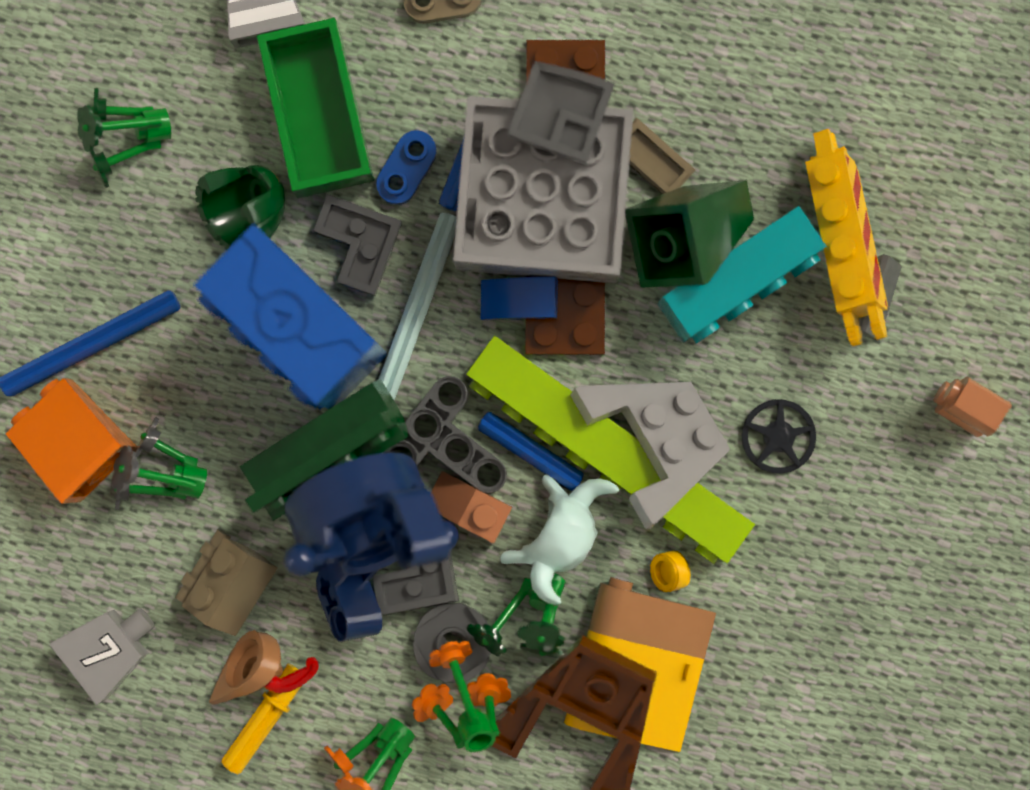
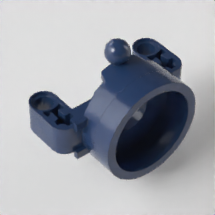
[284,453,459,642]

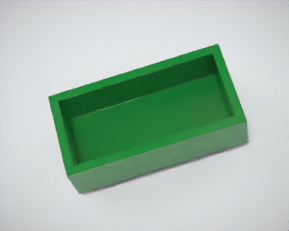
[257,17,375,199]

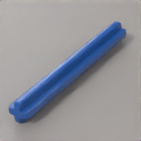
[0,291,181,397]

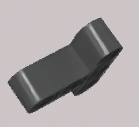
[383,376,507,493]

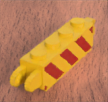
[805,129,888,347]

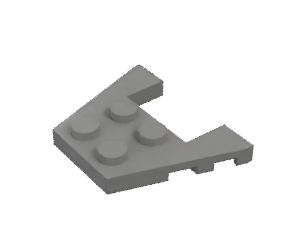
[571,382,730,531]

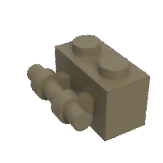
[175,529,278,636]

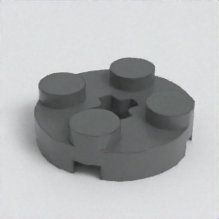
[413,603,491,683]

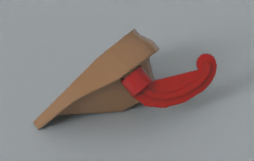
[209,630,319,705]

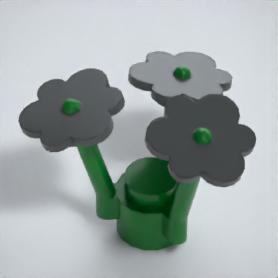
[111,417,207,510]

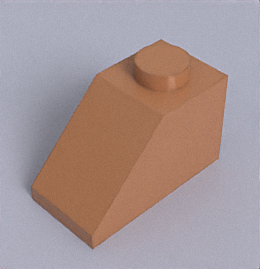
[431,471,512,544]

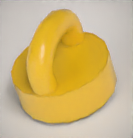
[650,551,691,592]

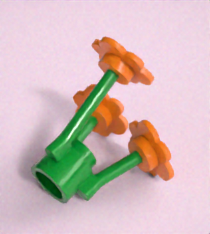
[412,641,511,752]
[324,718,416,790]

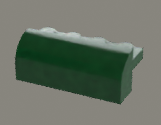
[239,379,408,521]

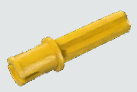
[222,663,302,775]

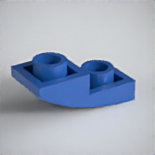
[481,277,558,320]

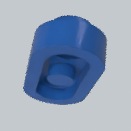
[376,130,437,205]

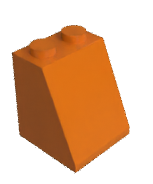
[5,378,137,504]

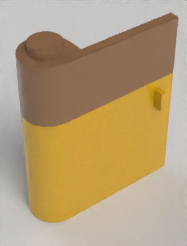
[564,577,716,752]

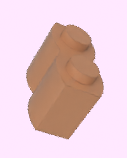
[933,377,1011,437]

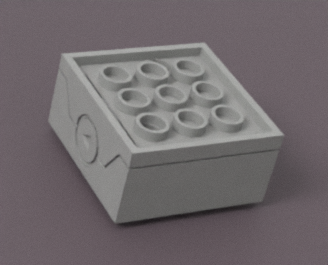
[453,96,633,283]

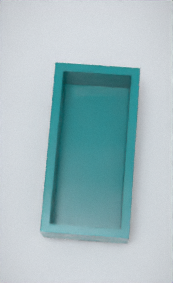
[657,206,827,344]

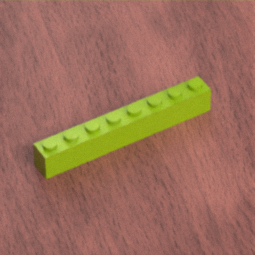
[466,335,756,564]

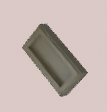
[629,118,696,194]

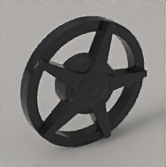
[741,399,816,474]

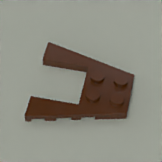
[491,635,657,790]

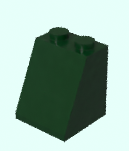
[625,180,754,288]

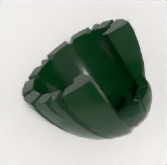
[195,165,285,251]

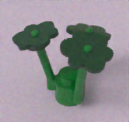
[77,88,171,188]
[466,573,566,658]

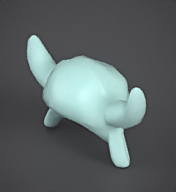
[500,474,619,605]

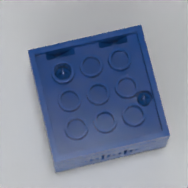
[194,224,388,410]

